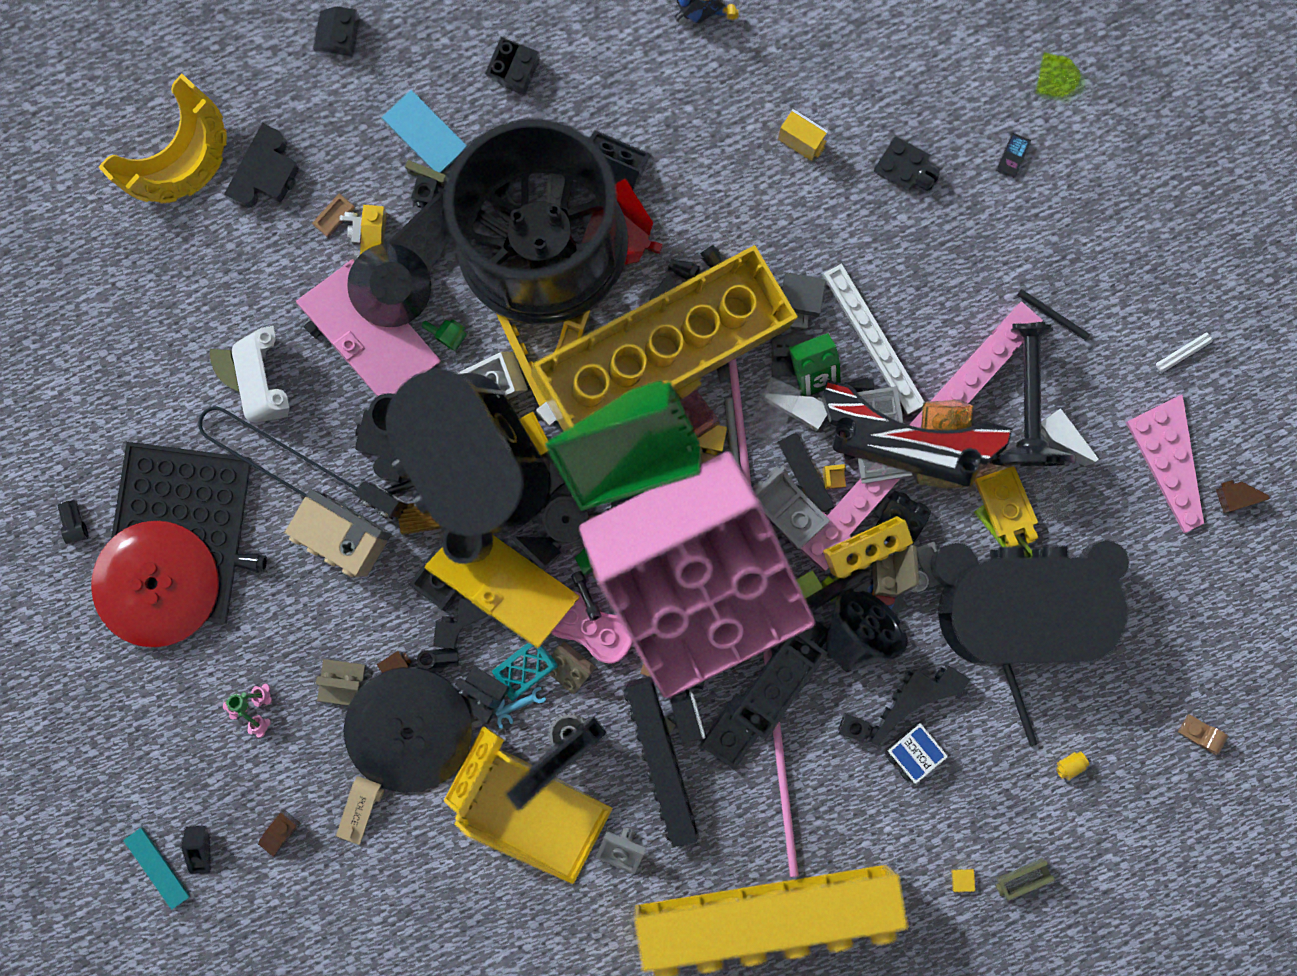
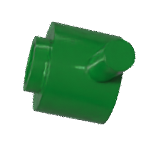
[421,319,467,352]

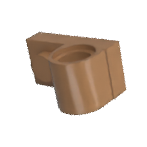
[1178,714,1229,755]

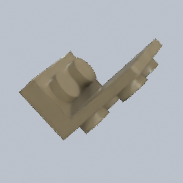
[872,545,920,598]

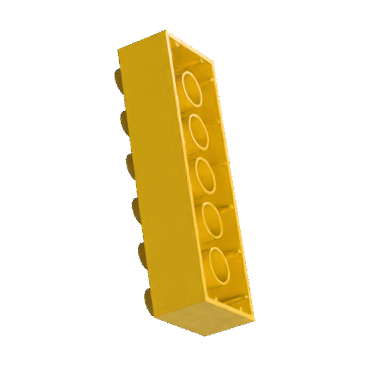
[531,245,798,431]
[635,865,907,976]

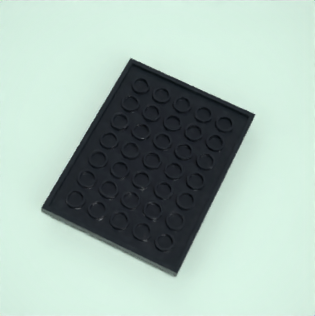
[111,441,252,624]

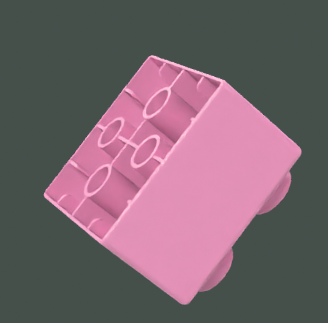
[579,452,815,698]

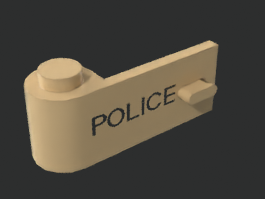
[336,776,384,845]

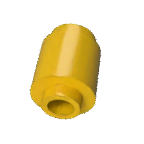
[1056,751,1090,781]

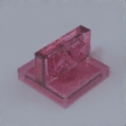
[680,390,720,438]

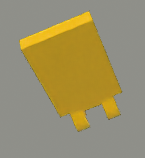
[975,466,1038,547]

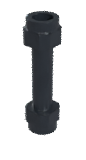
[571,571,602,621]

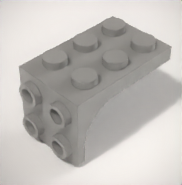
[753,465,830,550]

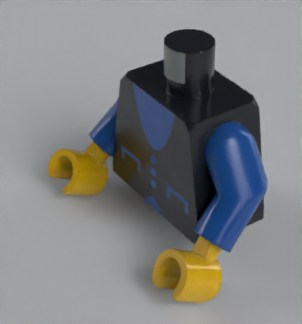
[674,0,739,25]

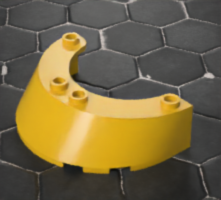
[99,73,227,204]

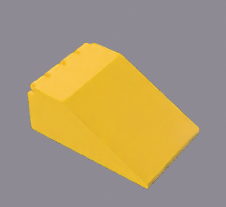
[454,749,613,884]

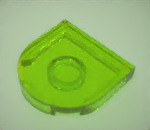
[1035,52,1080,97]

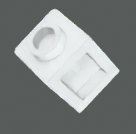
[340,212,362,243]

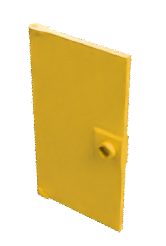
[424,535,580,648]

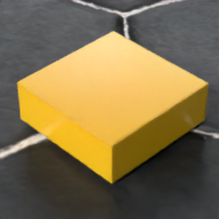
[951,869,975,892]

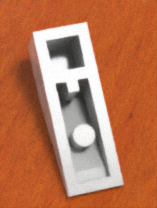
[763,393,827,432]

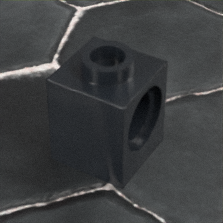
[411,175,439,209]
[837,713,871,743]

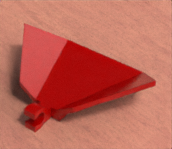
[581,179,662,266]

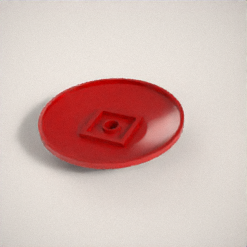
[91,521,219,647]

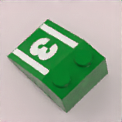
[789,333,841,396]

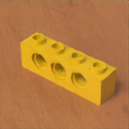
[823,516,913,578]

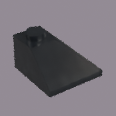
[512,536,562,571]

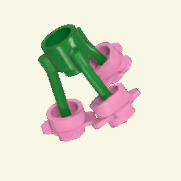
[223,684,272,738]

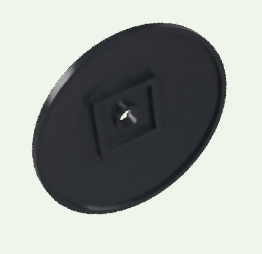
[343,667,472,793]

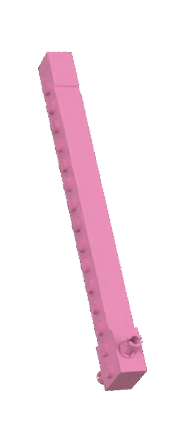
[800,301,1043,572]

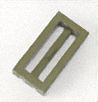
[405,160,448,187]

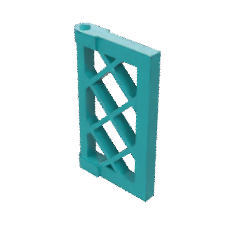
[491,642,558,701]

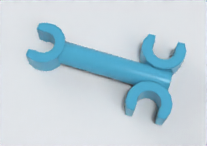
[495,687,546,729]

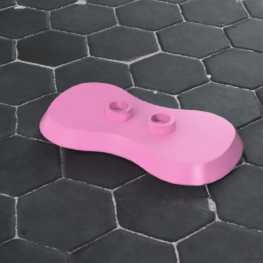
[551,591,632,664]

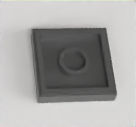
[782,272,826,317]

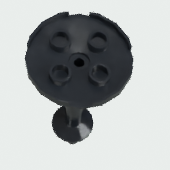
[990,322,1076,466]

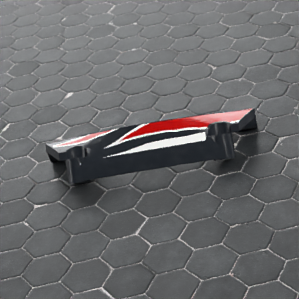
[822,380,1013,487]

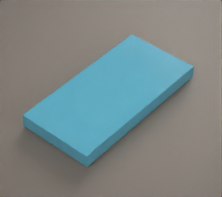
[382,90,467,173]

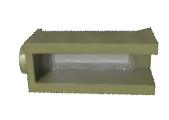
[995,858,1055,900]

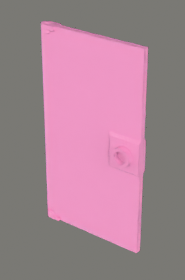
[296,259,441,396]

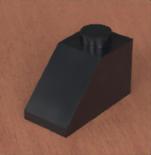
[181,825,211,874]

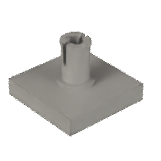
[595,828,646,874]

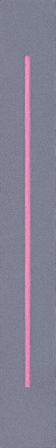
[728,359,799,877]

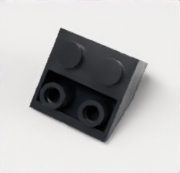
[485,37,540,96]

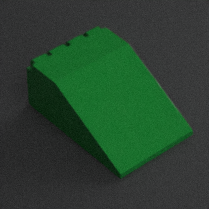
[545,380,702,511]

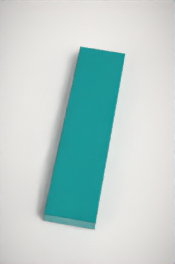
[123,827,191,910]

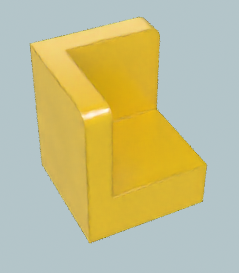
[822,464,846,489]

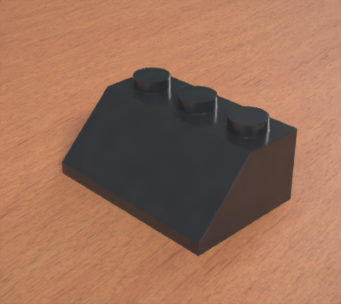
[589,130,651,190]

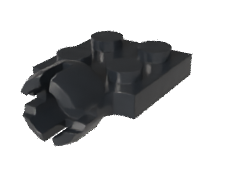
[874,136,940,191]

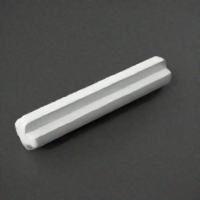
[1156,333,1212,373]

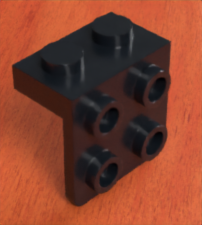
[875,491,931,547]

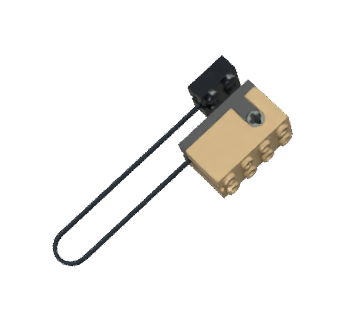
[198,406,409,578]

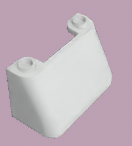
[232,326,289,422]

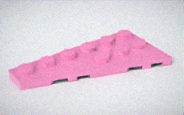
[1126,395,1204,533]

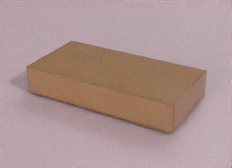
[312,193,355,238]

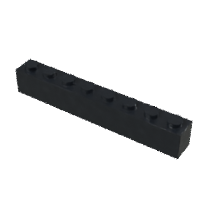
[623,676,699,848]

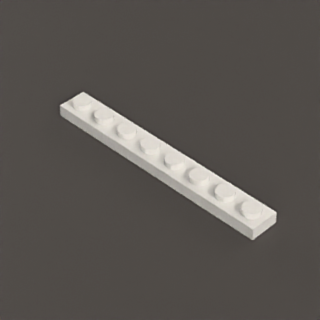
[823,264,926,416]

